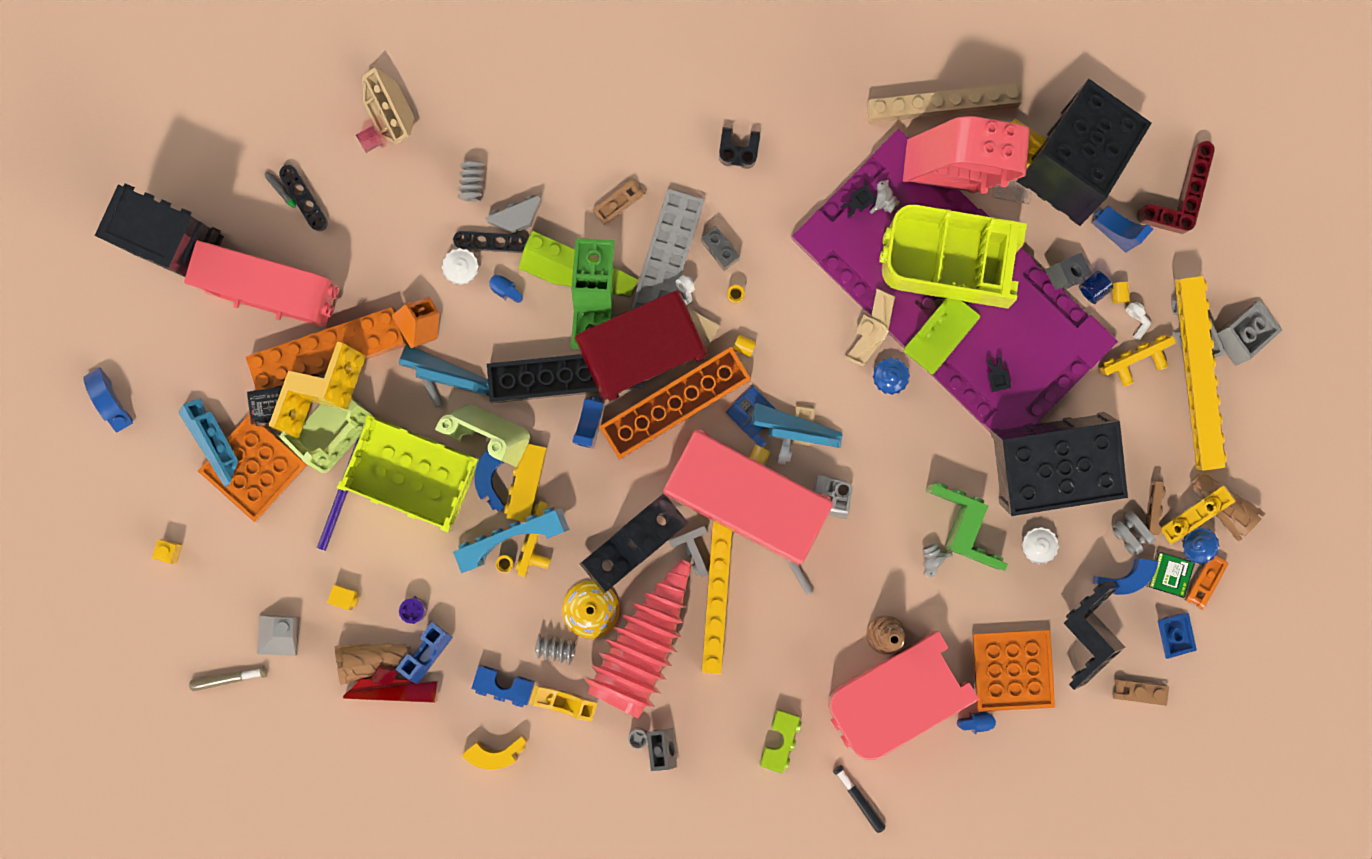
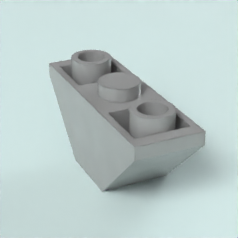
[486,195,542,234]

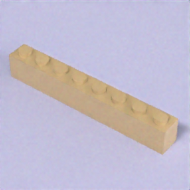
[867,83,1023,124]

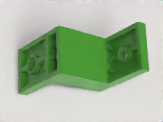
[571,238,615,349]
[926,482,1008,571]

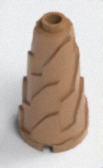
[1191,474,1266,541]
[866,615,906,654]
[335,643,412,685]

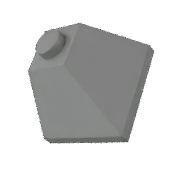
[257,615,299,656]

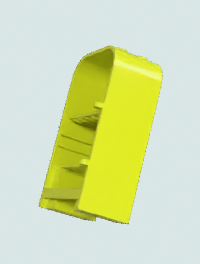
[879,205,1027,309]

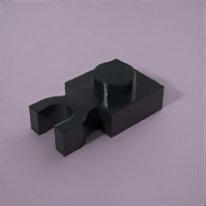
[840,185,877,219]
[986,357,1011,393]

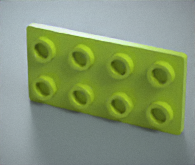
[903,298,980,375]

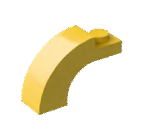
[529,685,598,722]
[461,735,528,770]

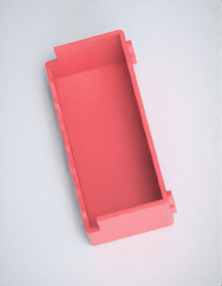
[663,429,833,565]

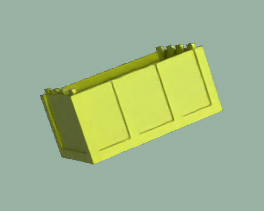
[337,415,480,532]

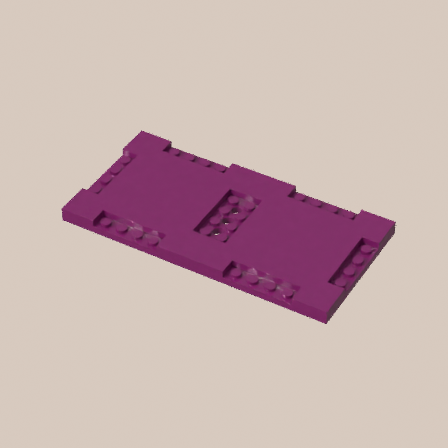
[791,128,1118,433]

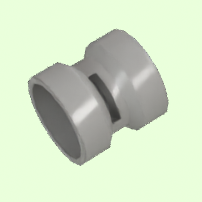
[628,727,647,749]

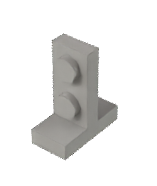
[669,526,708,578]

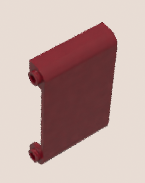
[574,290,709,402]

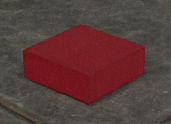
[371,664,398,686]

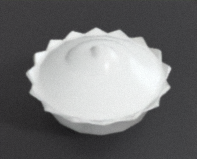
[441,248,479,285]
[1022,527,1059,565]

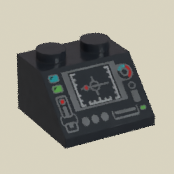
[247,387,290,426]

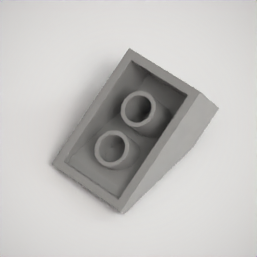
[1217,300,1282,366]

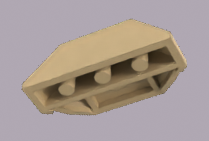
[362,67,414,145]

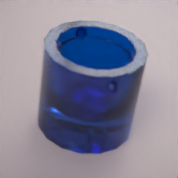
[1079,271,1113,304]

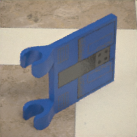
[725,385,775,448]

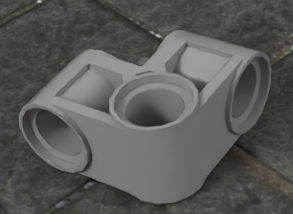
[814,475,852,519]

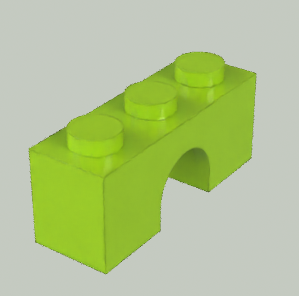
[759,709,802,774]

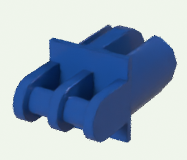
[489,275,523,303]
[957,712,996,734]

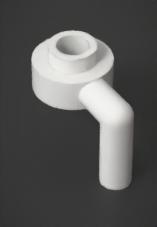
[676,275,694,305]
[1125,302,1152,341]
[768,435,792,465]

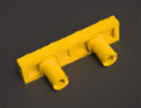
[1098,334,1176,387]
[1161,485,1236,545]
[515,501,551,577]

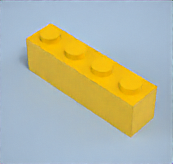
[504,444,547,522]

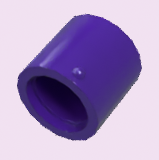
[399,596,427,624]

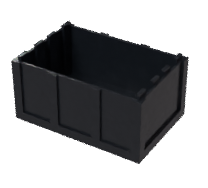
[1016,78,1152,226]
[94,183,224,277]
[991,412,1128,516]

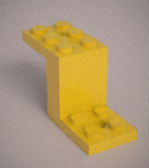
[269,342,366,438]

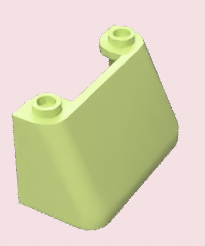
[279,397,372,473]
[435,404,530,467]

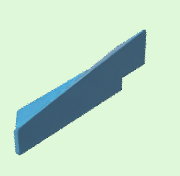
[399,345,489,396]
[179,398,238,487]
[751,403,843,448]

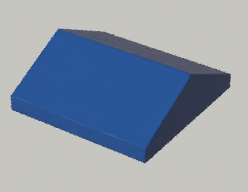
[1158,613,1197,659]

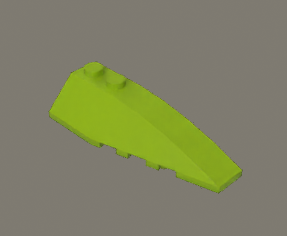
[518,231,638,297]

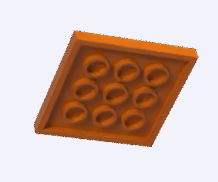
[198,414,307,522]
[972,629,1055,712]

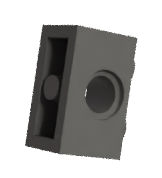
[701,227,740,271]
[1045,253,1092,290]
[647,728,677,771]

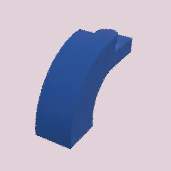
[83,367,133,433]
[475,450,505,512]
[1093,558,1158,595]

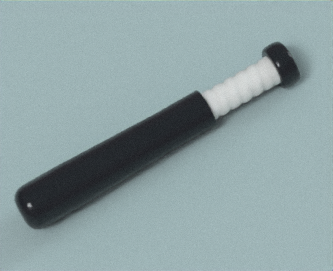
[833,765,886,833]

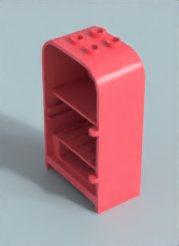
[903,116,1030,194]
[184,240,339,327]
[828,631,979,760]

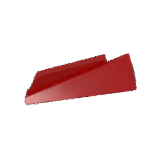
[343,678,438,703]

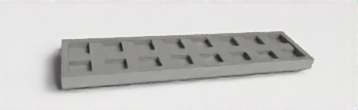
[630,189,704,310]

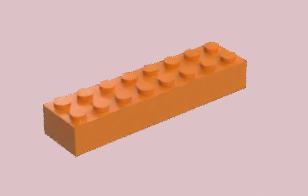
[245,307,407,390]
[599,347,751,460]

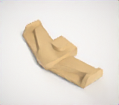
[845,288,895,366]

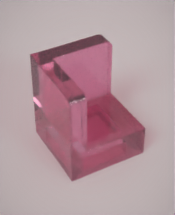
[356,126,385,153]

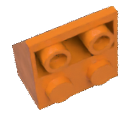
[392,297,439,349]

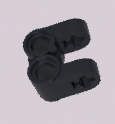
[719,127,760,169]

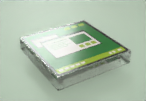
[1147,551,1195,599]

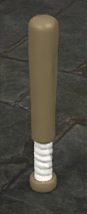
[189,666,267,691]

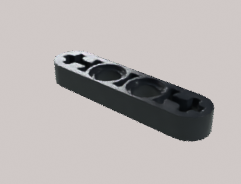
[279,165,328,231]
[453,231,527,253]

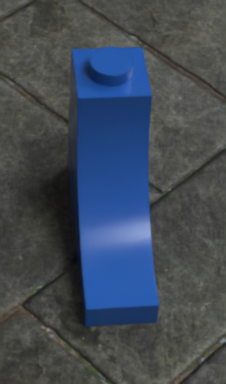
[1092,206,1153,253]
[572,397,604,449]

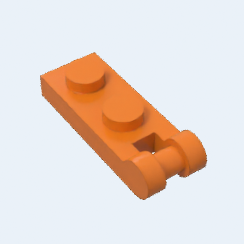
[1184,556,1229,610]

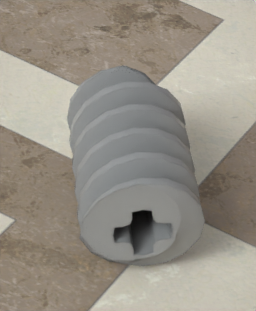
[458,161,485,202]
[535,633,577,665]

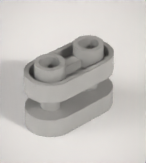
[1112,511,1155,555]

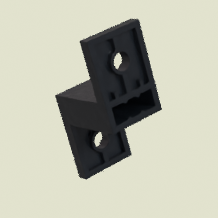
[580,494,689,593]
[1064,581,1125,690]

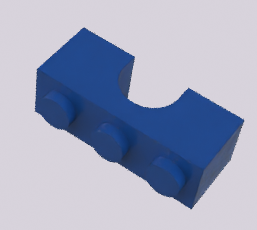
[396,622,453,684]
[471,665,535,707]

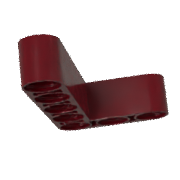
[1137,141,1215,234]

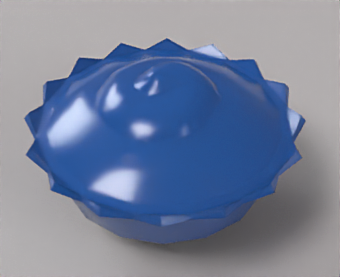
[872,357,910,395]
[1182,527,1220,565]

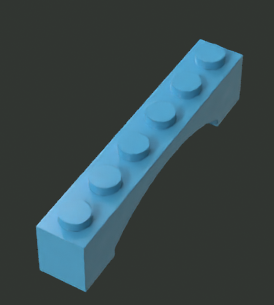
[453,507,570,573]

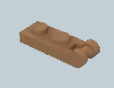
[592,178,646,226]
[1145,481,1166,535]
[1113,679,1169,706]

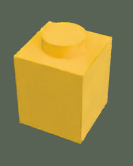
[152,539,182,564]
[327,584,360,611]

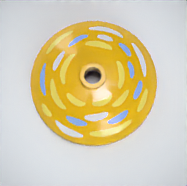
[562,581,620,639]

